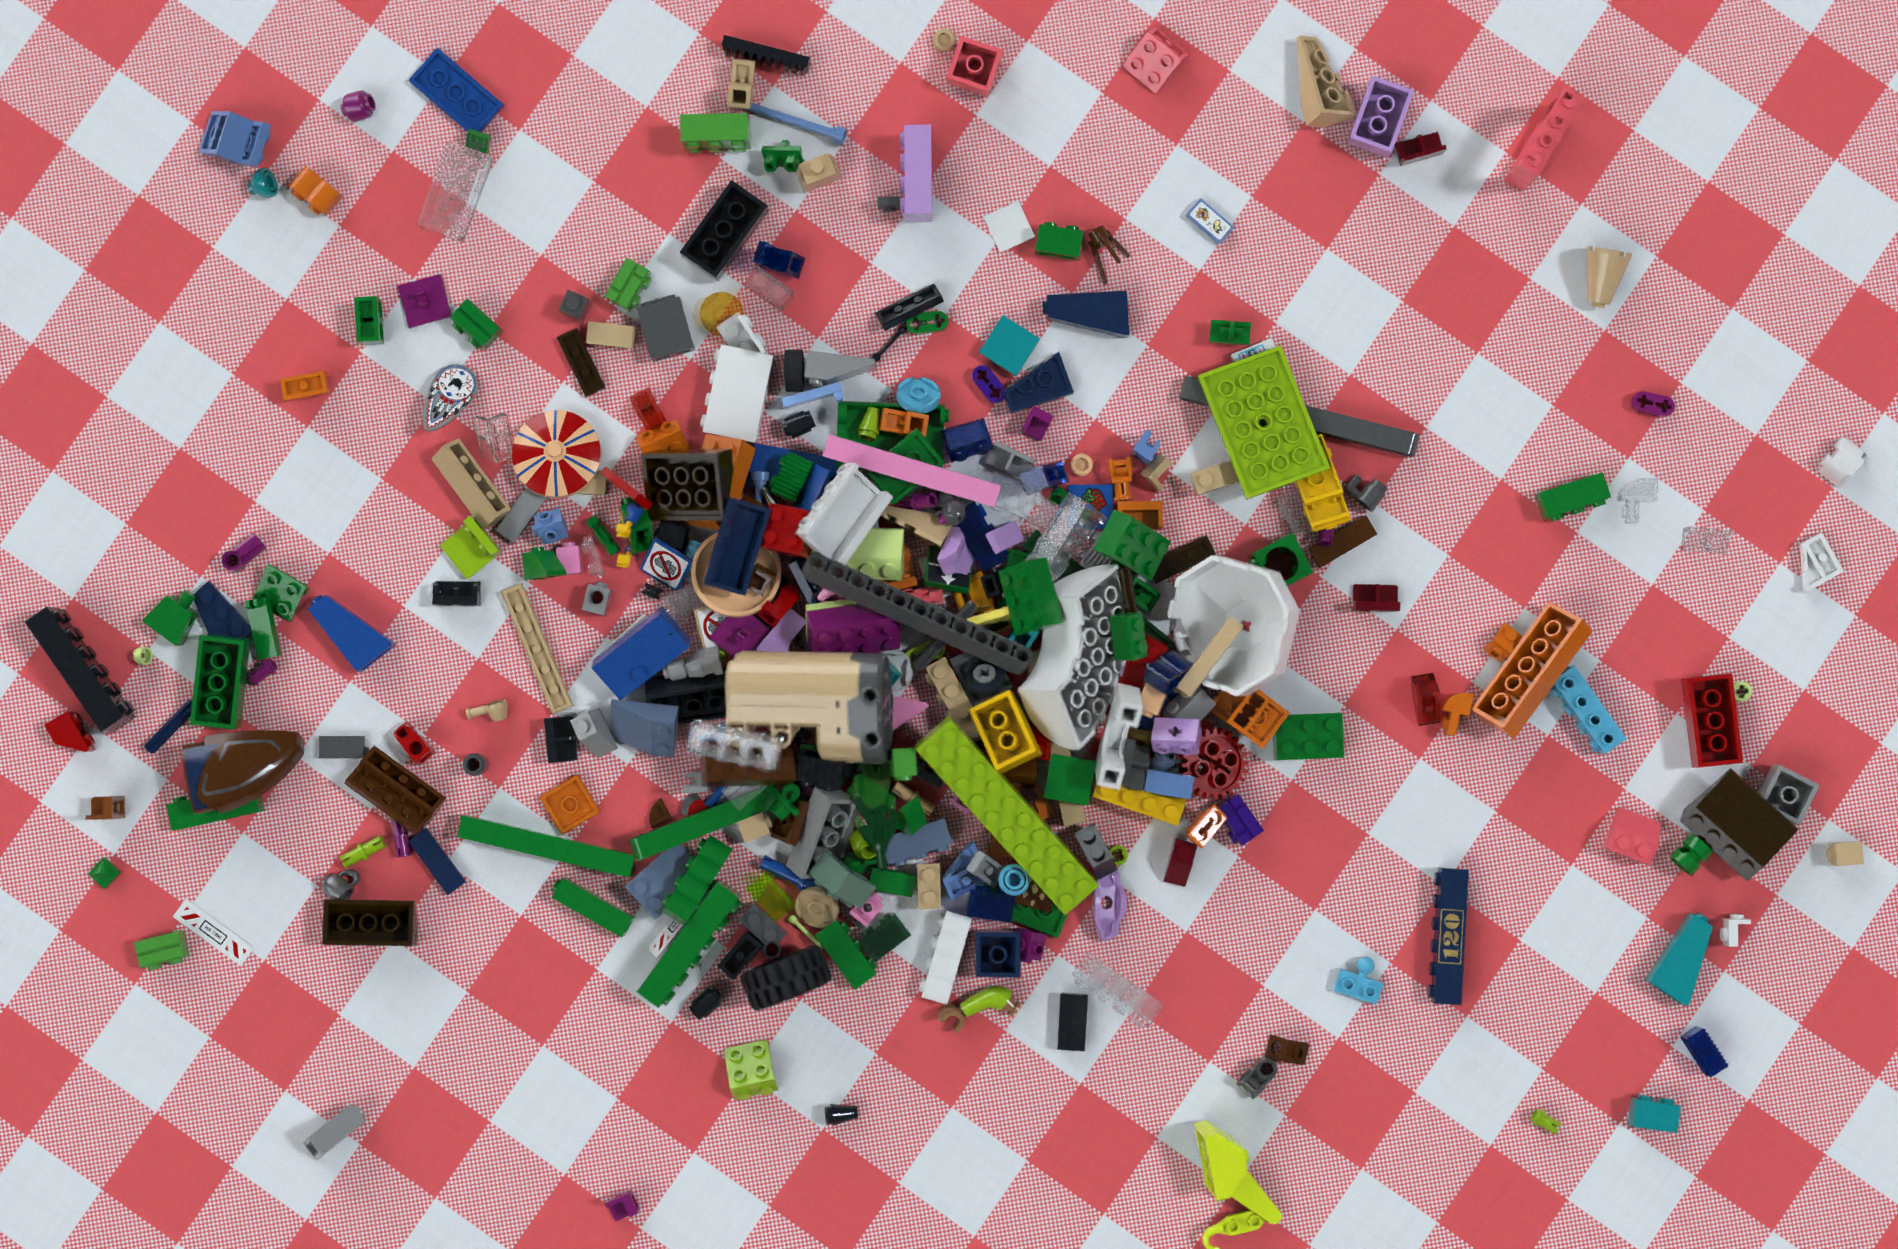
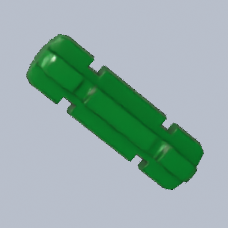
[586,515,620,556]

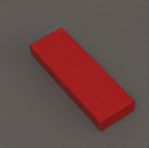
[601,466,653,509]

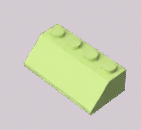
[812,528,904,581]

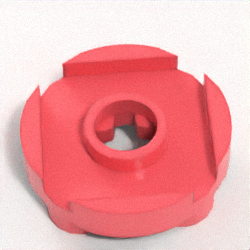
[901,587,943,604]

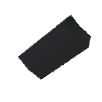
[1057,992,1088,1051]

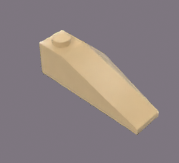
[1297,35,1357,128]
[880,506,953,548]

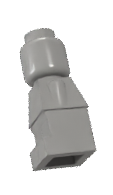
[662,646,723,681]

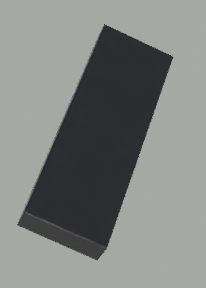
[875,283,944,331]

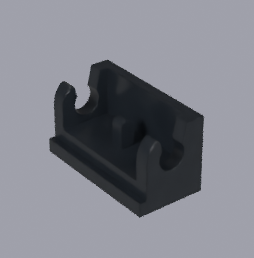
[432,581,481,606]

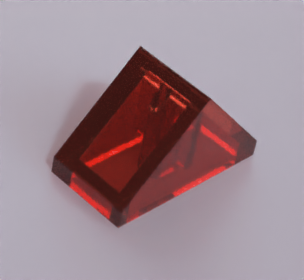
[630,387,667,430]

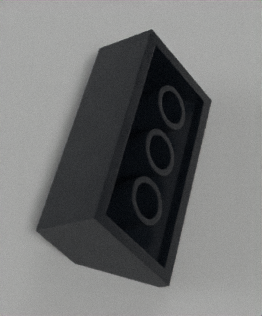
[645,666,727,725]

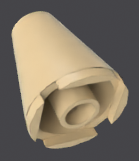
[1586,246,1632,308]

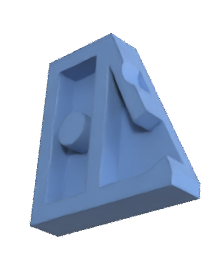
[940,841,984,900]

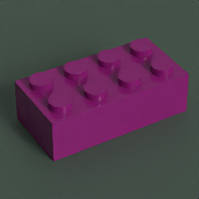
[807,604,901,653]

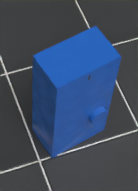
[591,606,691,700]

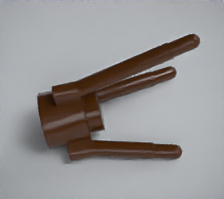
[1088,225,1130,284]

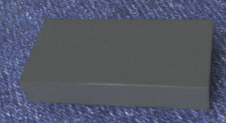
[319,736,365,758]

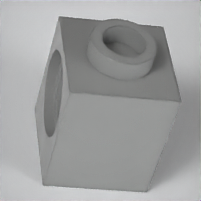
[582,581,613,616]

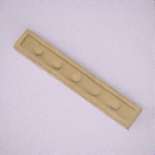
[501,583,574,715]

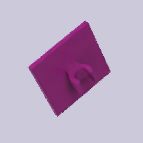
[398,274,452,329]
[709,615,771,657]

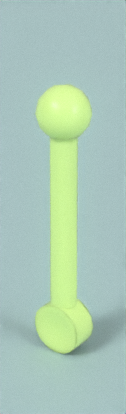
[788,915,824,950]

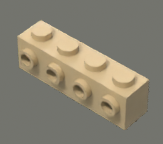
[431,438,511,530]
[924,657,982,743]

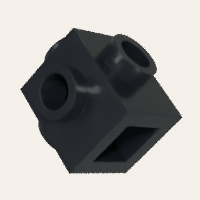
[980,565,1005,599]

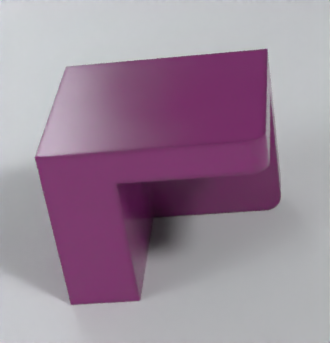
[1021,406,1053,441]
[605,1190,640,1221]

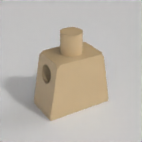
[796,153,843,193]

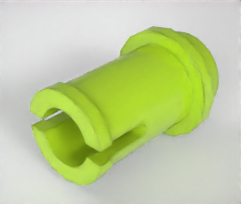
[1530,1109,1561,1135]

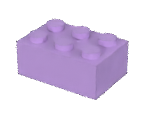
[1346,75,1415,158]

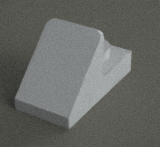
[966,850,1004,888]

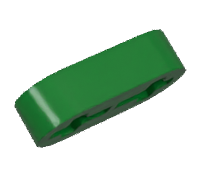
[906,311,948,335]

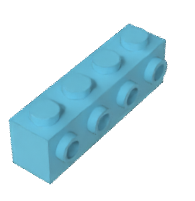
[1550,665,1627,754]

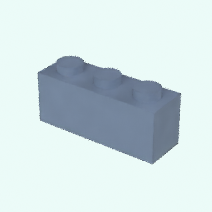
[885,818,953,867]

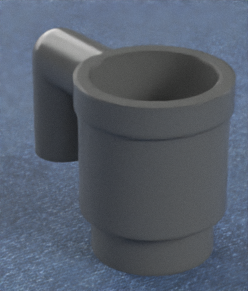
[1345,474,1388,512]

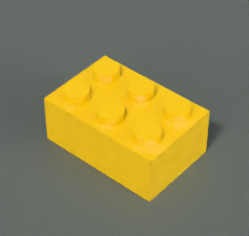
[969,690,1042,773]

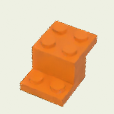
[1210,690,1290,749]

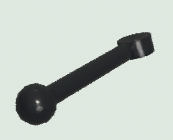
[872,326,906,362]

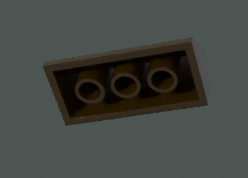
[322,900,418,946]

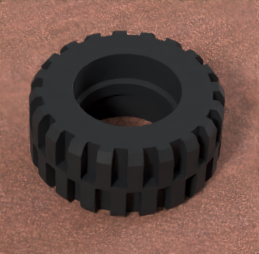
[740,945,831,1011]

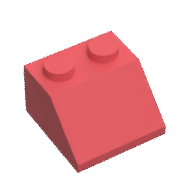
[1603,806,1661,865]

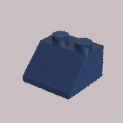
[976,929,1021,978]

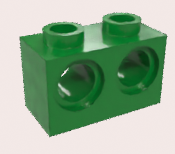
[354,296,384,346]

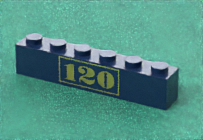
[1428,867,1469,1005]

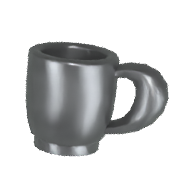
[320,869,361,900]

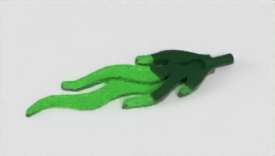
[852,762,898,871]

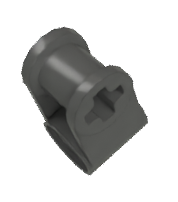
[1236,1056,1277,1099]

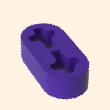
[972,365,1005,404]

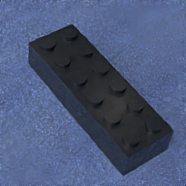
[25,606,136,733]

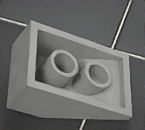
[804,350,876,388]

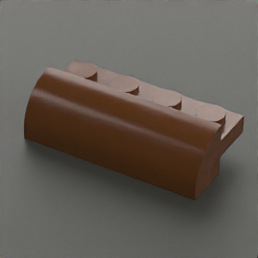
[344,746,446,836]

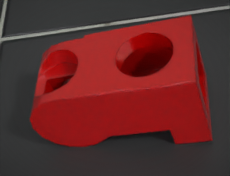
[757,585,799,628]
[393,721,436,765]

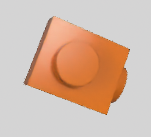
[1484,622,1522,662]

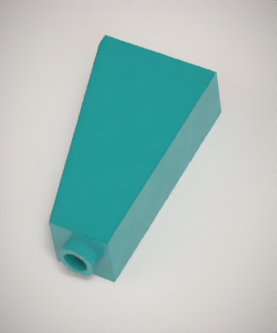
[1645,912,1713,1007]

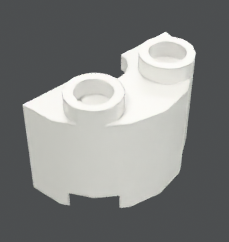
[1818,436,1867,488]

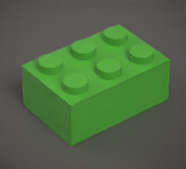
[680,113,751,154]

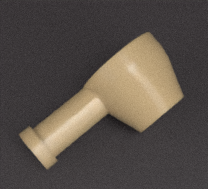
[466,699,508,722]

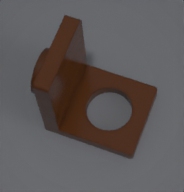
[1265,1034,1309,1065]

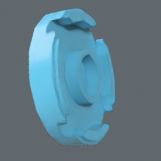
[896,377,941,413]

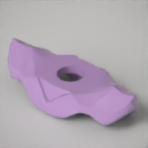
[1092,870,1127,941]

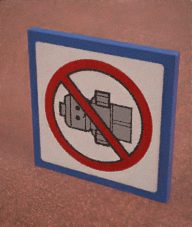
[640,537,693,592]

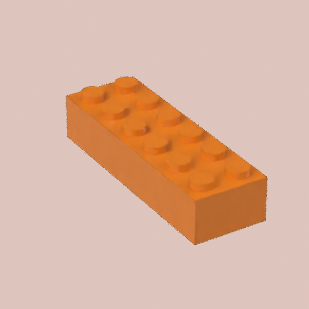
[1471,601,1593,739]

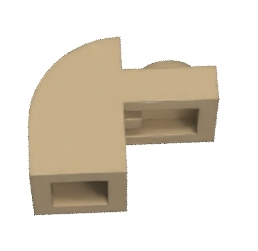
[727,58,756,109]

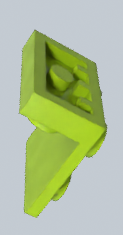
[440,516,502,579]

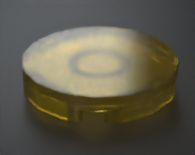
[700,292,744,336]

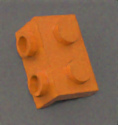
[636,419,690,453]

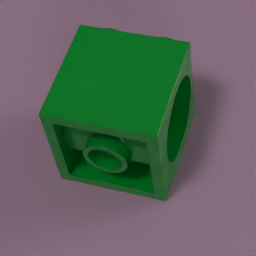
[1248,533,1314,586]

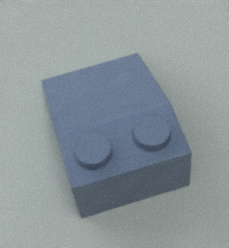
[610,699,678,758]
[625,844,691,920]

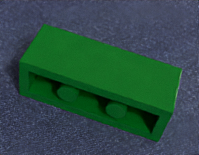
[1535,472,1611,522]
[815,918,878,990]

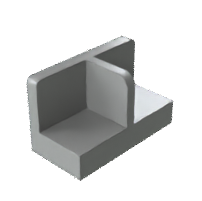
[985,441,1035,482]

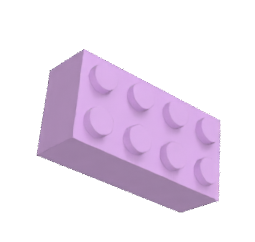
[900,124,932,222]

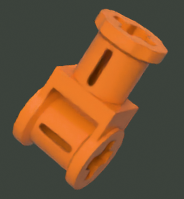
[1108,456,1133,502]

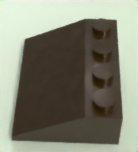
[641,449,734,521]
[1680,768,1798,881]

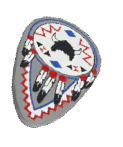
[422,364,478,432]

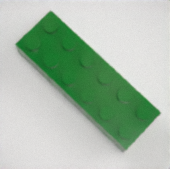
[637,880,742,1008]

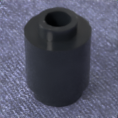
[782,411,816,439]
[689,987,723,1020]

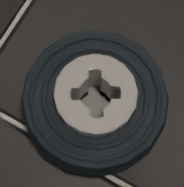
[965,660,1006,697]

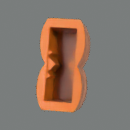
[289,165,343,216]

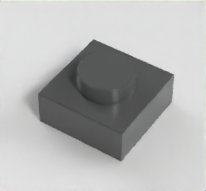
[877,196,900,213]

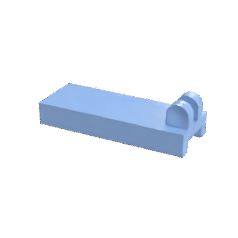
[781,382,844,409]

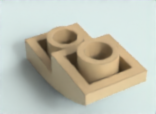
[586,321,636,349]

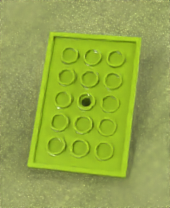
[1197,345,1330,500]

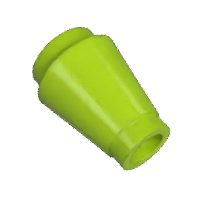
[857,407,881,442]

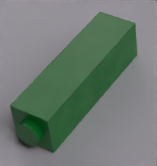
[551,877,635,937]

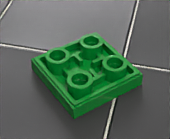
[1043,753,1096,806]

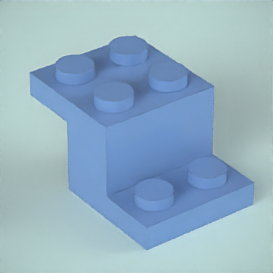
[198,111,271,167]

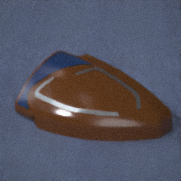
[182,730,304,814]

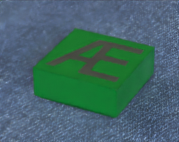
[465,128,491,157]

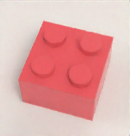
[947,36,1003,98]

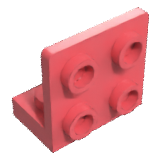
[1123,27,1189,93]

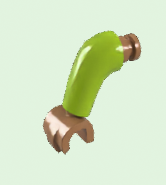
[937,985,1021,1033]

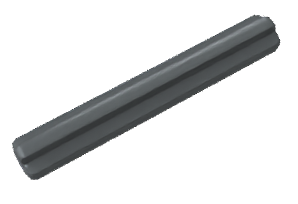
[913,600,978,672]

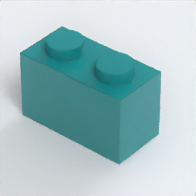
[1627,1094,1681,1133]

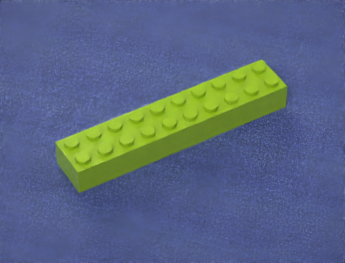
[915,715,1099,915]

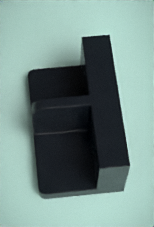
[544,716,578,763]

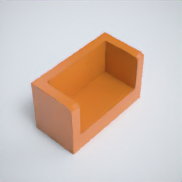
[1117,501,1163,529]

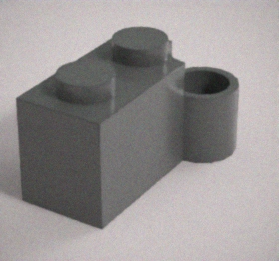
[739,902,788,959]

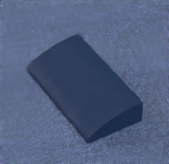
[703,497,771,596]

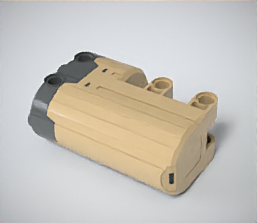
[725,651,893,764]

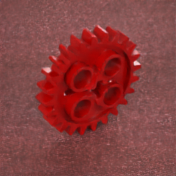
[1178,727,1249,800]

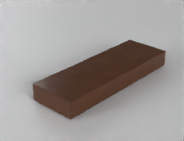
[1308,515,1377,568]

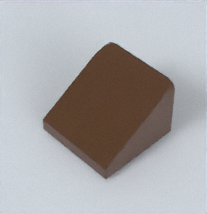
[748,563,776,596]

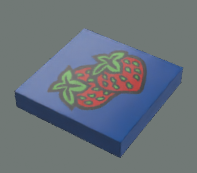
[1068,484,1113,530]

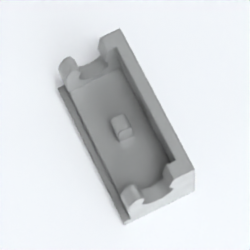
[683,772,712,794]

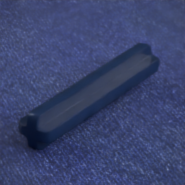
[144,700,192,754]

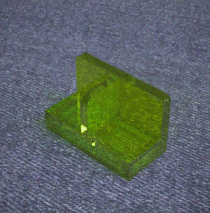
[748,871,795,921]

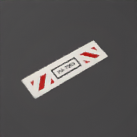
[648,889,710,958]
[173,899,254,966]

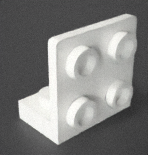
[716,312,767,354]

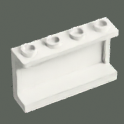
[700,344,775,443]
[796,463,893,565]

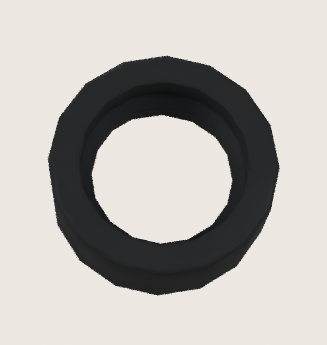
[784,350,805,392]

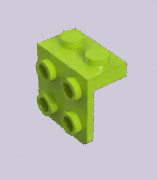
[724,1040,779,1100]

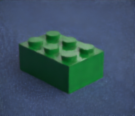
[1094,509,1171,581]
[998,557,1064,636]
[1273,713,1344,760]

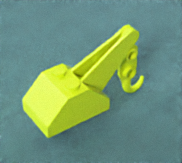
[1194,1120,1282,1249]

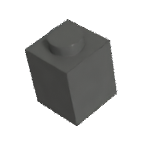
[559,290,591,323]

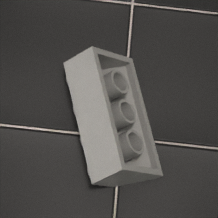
[786,787,864,879]

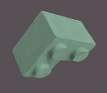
[809,851,876,909]

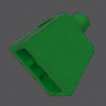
[142,590,198,646]

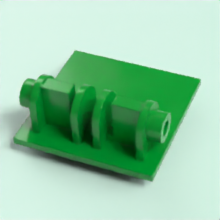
[253,564,309,622]

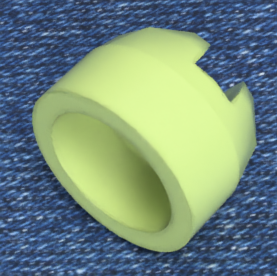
[133,647,153,665]

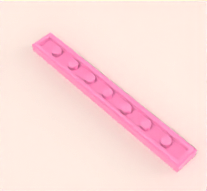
[822,434,1001,507]

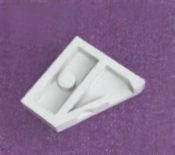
[1800,532,1844,593]

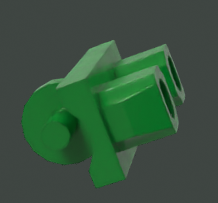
[761,140,805,172]
[1209,320,1251,345]
[763,783,800,821]

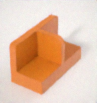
[280,370,330,402]

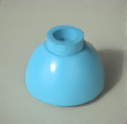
[998,864,1030,896]

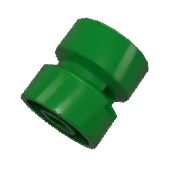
[1669,834,1713,876]

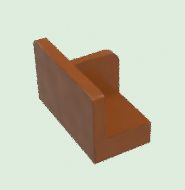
[85,796,125,820]

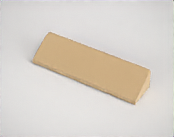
[1177,617,1243,698]

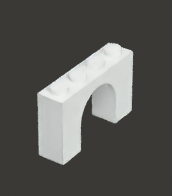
[1095,683,1143,790]

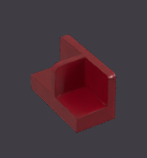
[1394,132,1447,166]
[1352,584,1400,612]

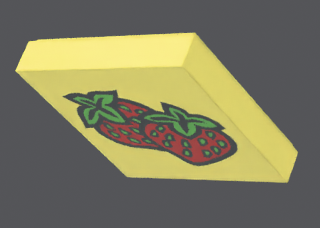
[966,606,1012,633]

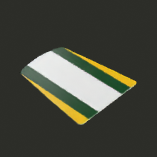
[762,487,779,504]

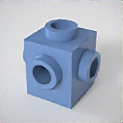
[532,507,569,545]

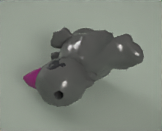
[931,489,966,525]

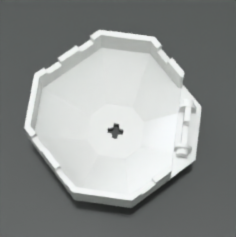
[1167,555,1300,696]

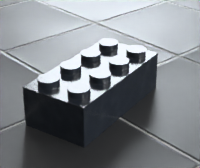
[680,180,769,282]

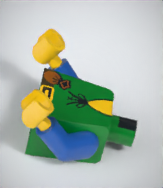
[616,497,653,568]

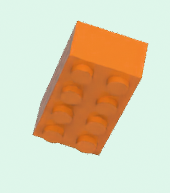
[686,434,756,531]

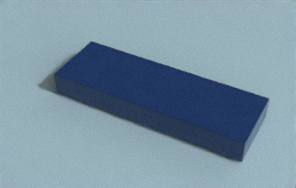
[408,828,467,895]

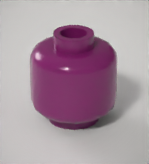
[340,90,376,122]

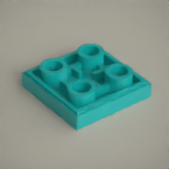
[979,315,1040,376]

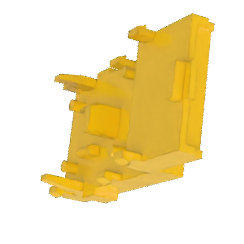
[1294,434,1351,533]

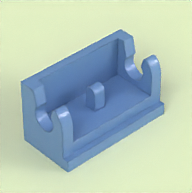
[1130,429,1160,466]

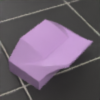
[937,527,974,575]

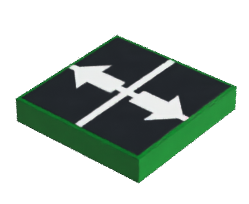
[924,546,973,594]

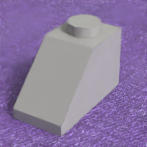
[570,708,618,758]

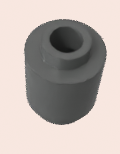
[463,753,489,776]

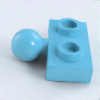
[1333,956,1384,1005]

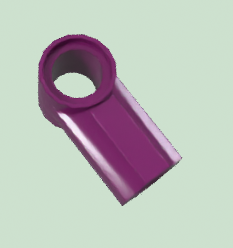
[221,533,267,573]

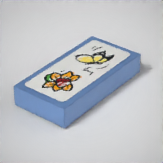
[1186,198,1234,245]

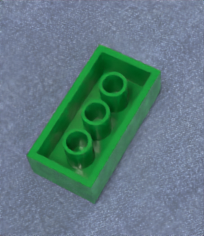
[190,633,251,730]

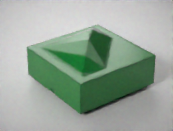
[88,857,122,889]

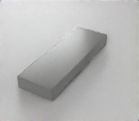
[496,487,547,544]

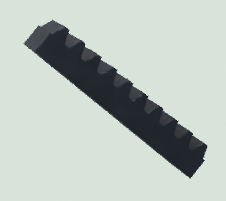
[722,35,811,76]

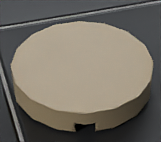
[795,886,840,928]

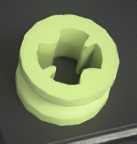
[1734,681,1752,702]

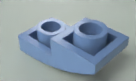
[1143,769,1194,799]

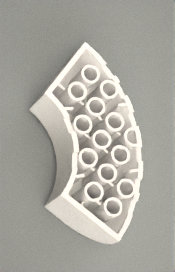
[1018,564,1126,750]

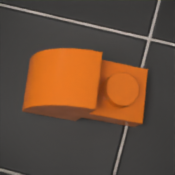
[879,408,929,437]
[1439,693,1474,736]

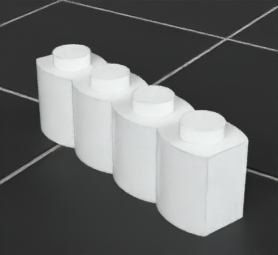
[918,910,972,1005]

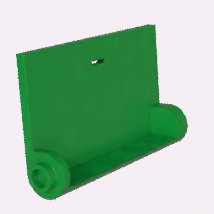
[836,401,949,470]

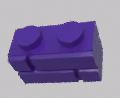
[1217,793,1264,846]

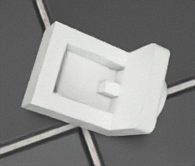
[1720,914,1751,947]

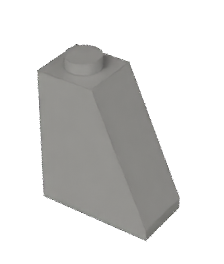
[303,1103,365,1161]

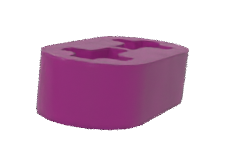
[1631,391,1675,417]

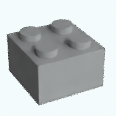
[1758,765,1820,825]

